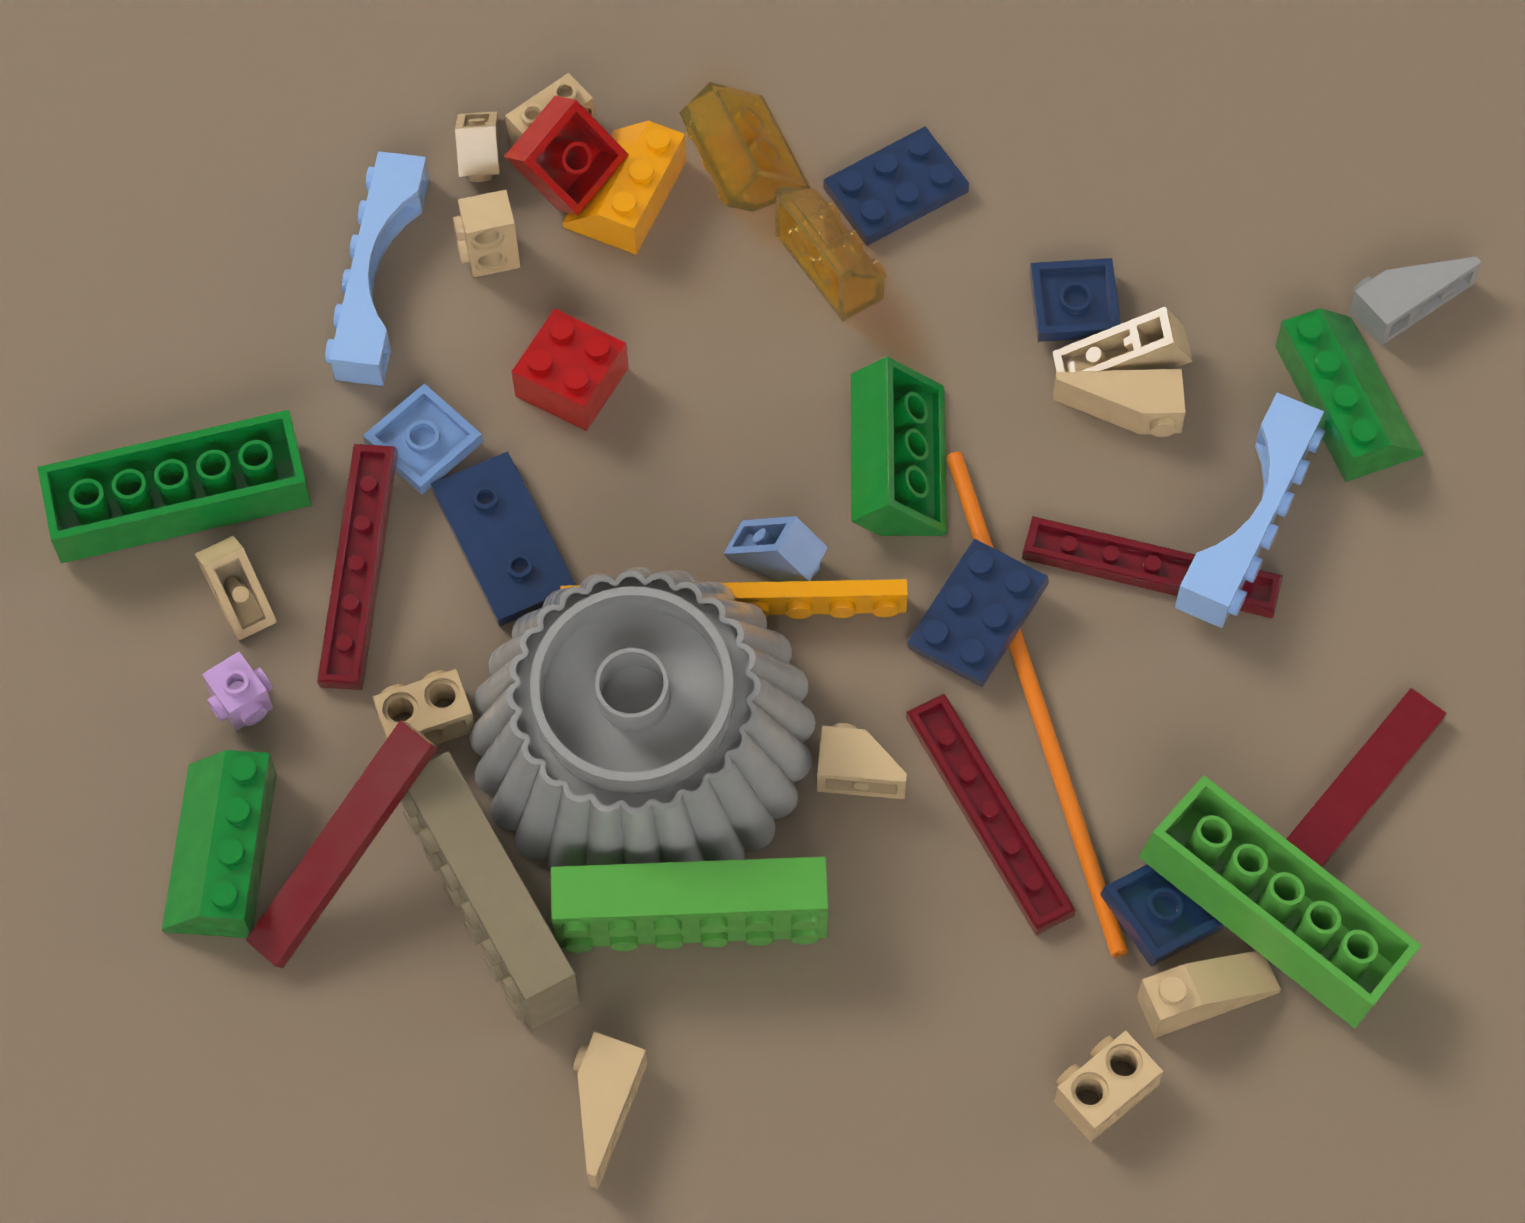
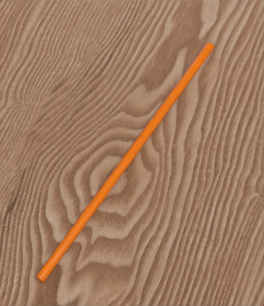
[946,451,1128,958]

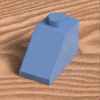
[723,516,828,582]

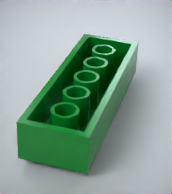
[37,410,312,564]

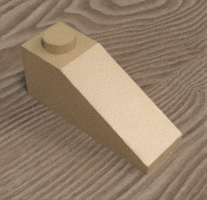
[1052,307,1193,372]
[1053,369,1186,437]
[1137,951,1281,1038]
[573,1032,648,1190]

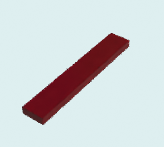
[317,444,398,690]
[1022,516,1283,619]
[1286,688,1447,868]
[906,693,1076,935]
[245,720,438,968]

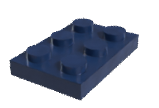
[823,126,969,246]
[907,538,1049,687]

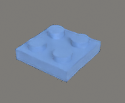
[363,383,483,495]

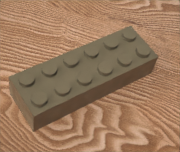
[401,751,580,1030]

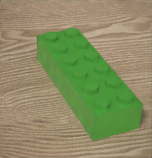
[1138,775,1422,1029]
[551,857,828,953]

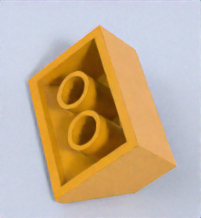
[562,121,686,255]

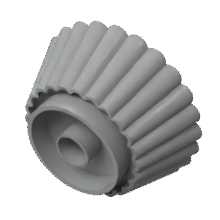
[469,566,816,873]

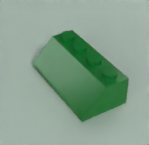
[1275,308,1423,482]
[851,356,947,536]
[162,750,277,938]

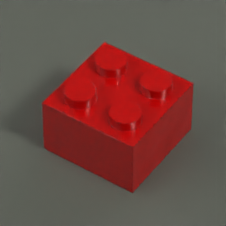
[504,95,629,216]
[511,308,629,431]

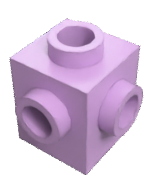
[202,651,273,731]

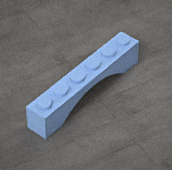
[325,151,430,386]
[1174,392,1326,628]

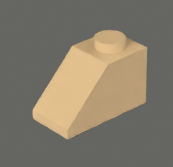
[455,111,501,182]
[194,536,277,641]
[817,723,907,799]

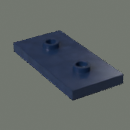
[430,451,576,627]

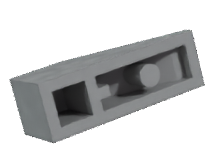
[1349,257,1482,346]

